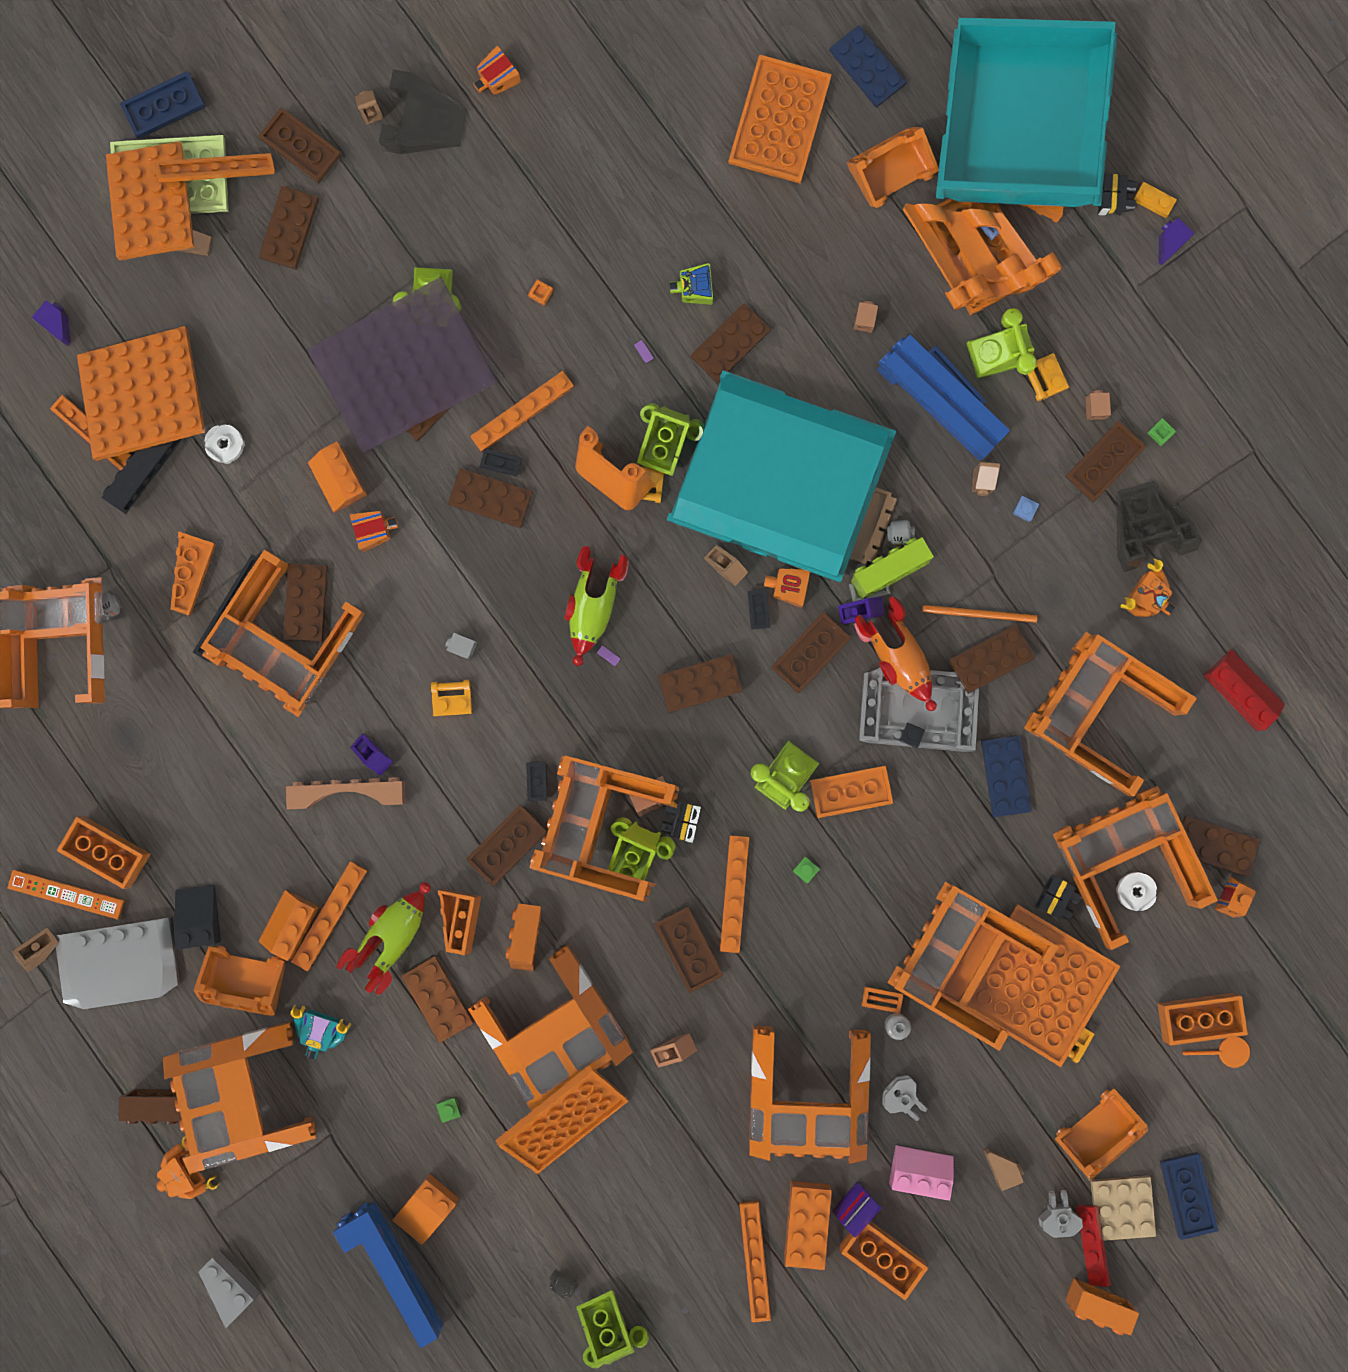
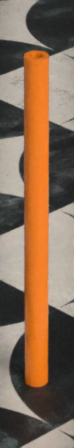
[922,605,1037,623]

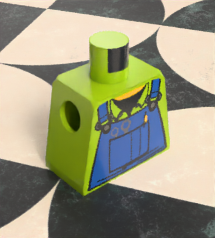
[669,263,713,305]

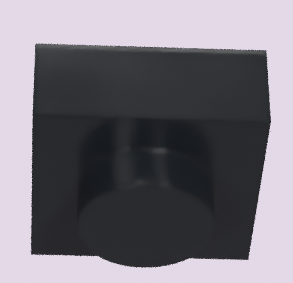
[899,722,925,748]

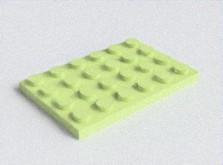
[110,135,229,214]

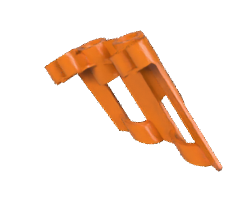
[903,203,1063,310]

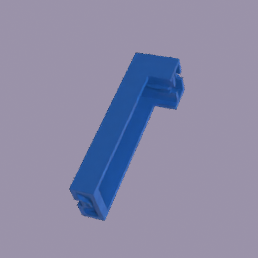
[877,335,1010,461]
[333,1201,444,1348]

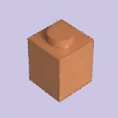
[853,301,878,333]
[1086,390,1111,420]

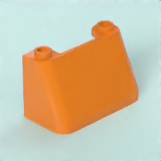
[846,127,939,208]
[575,426,654,510]
[194,945,286,1016]
[1055,1089,1148,1180]

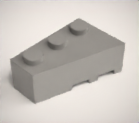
[198,1251,260,1328]

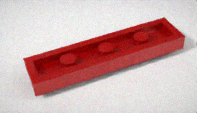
[1076,1205,1111,1287]

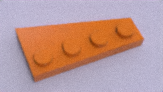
[171,531,216,616]

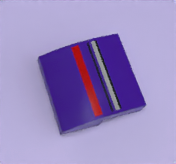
[832,1181,882,1238]

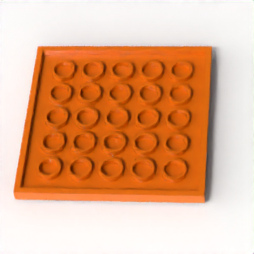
[77,326,205,461]
[967,904,1120,1067]

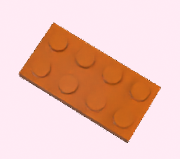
[810,766,893,818]

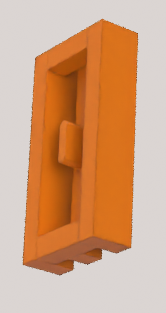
[861,986,904,1013]

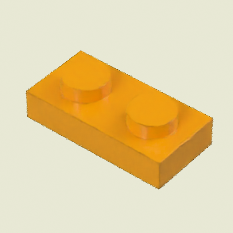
[1134,182,1177,218]

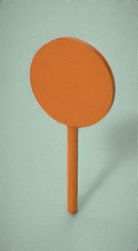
[1182,1037,1250,1068]

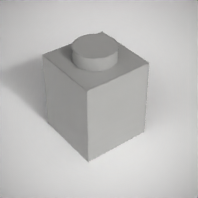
[446,633,477,660]

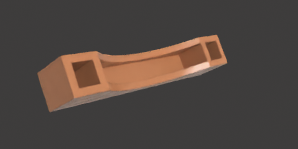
[286,777,406,810]

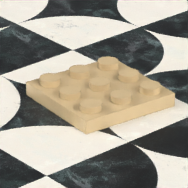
[1090,1175,1156,1241]

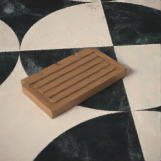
[850,487,897,565]

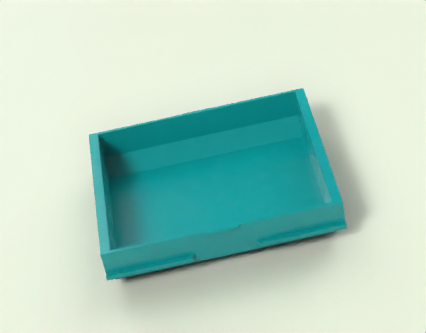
[936,18,1117,207]
[667,370,896,583]

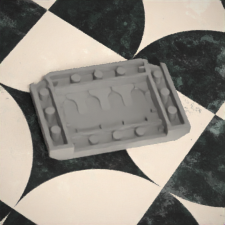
[859,668,979,752]
[54,917,180,1009]

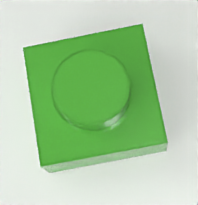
[1147,418,1176,446]
[792,856,820,884]
[436,1097,461,1123]

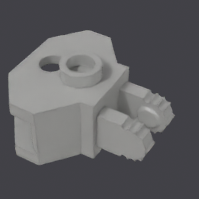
[882,1075,928,1121]
[1038,1190,1083,1238]

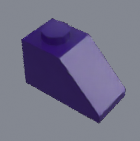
[1159,218,1194,265]
[31,300,70,346]
[838,597,885,624]
[350,733,393,776]

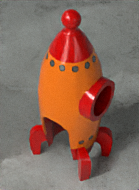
[854,596,937,711]

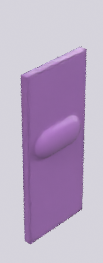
[634,340,654,363]
[597,646,620,666]

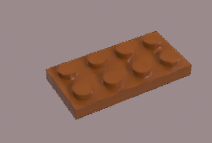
[401,956,474,1043]

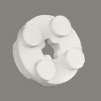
[204,425,245,464]
[1116,872,1157,911]

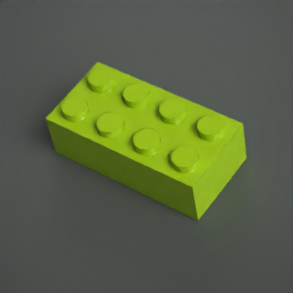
[851,537,934,599]

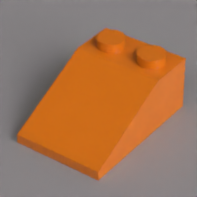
[392,1174,459,1245]

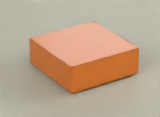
[528,279,554,306]

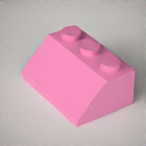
[889,1145,954,1201]

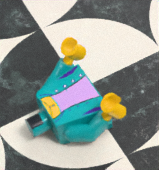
[291,1005,351,1059]

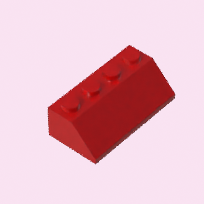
[1203,649,1285,731]

